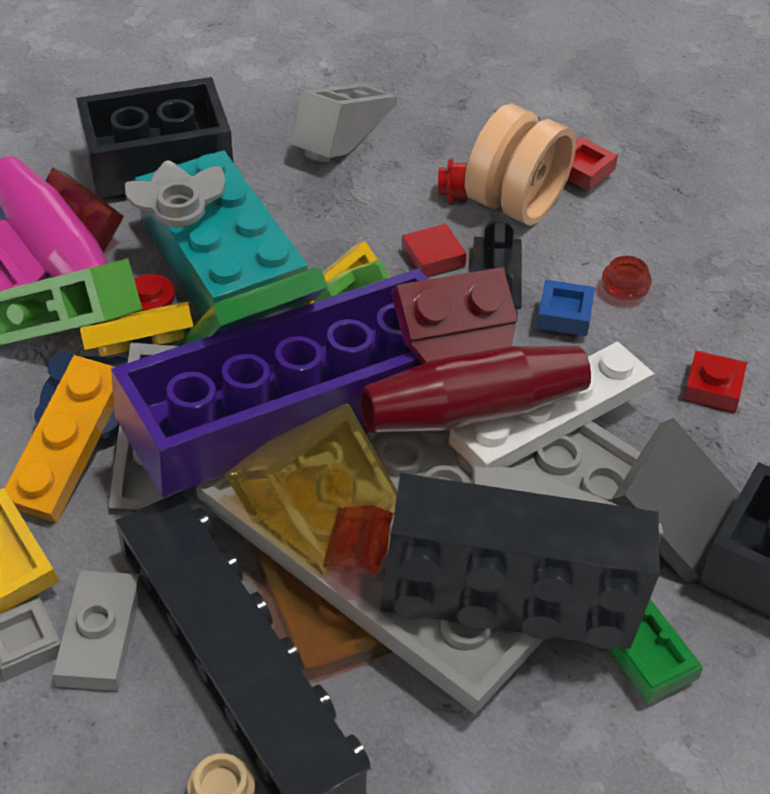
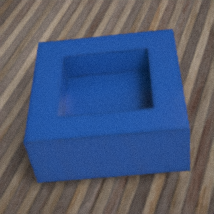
[537,279,595,336]

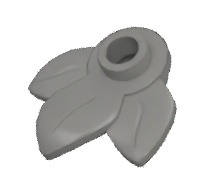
[125,161,225,228]

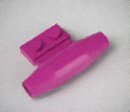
[0,156,108,291]

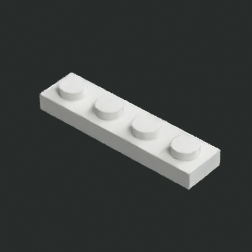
[449,341,655,469]

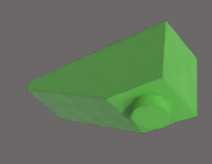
[0,258,142,345]

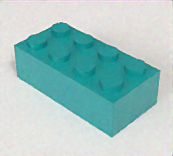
[135,150,308,317]

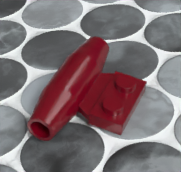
[359,267,591,433]

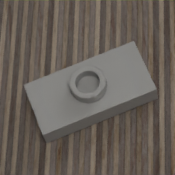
[53,570,142,691]

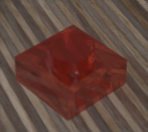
[322,505,394,574]

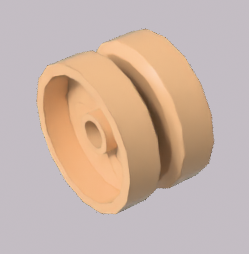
[465,103,576,226]

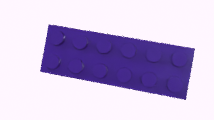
[111,268,428,498]

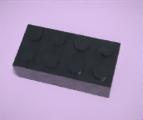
[380,473,660,649]

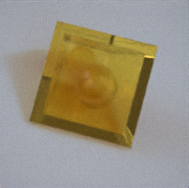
[225,404,397,575]

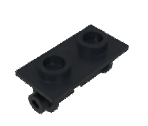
[472,216,522,310]

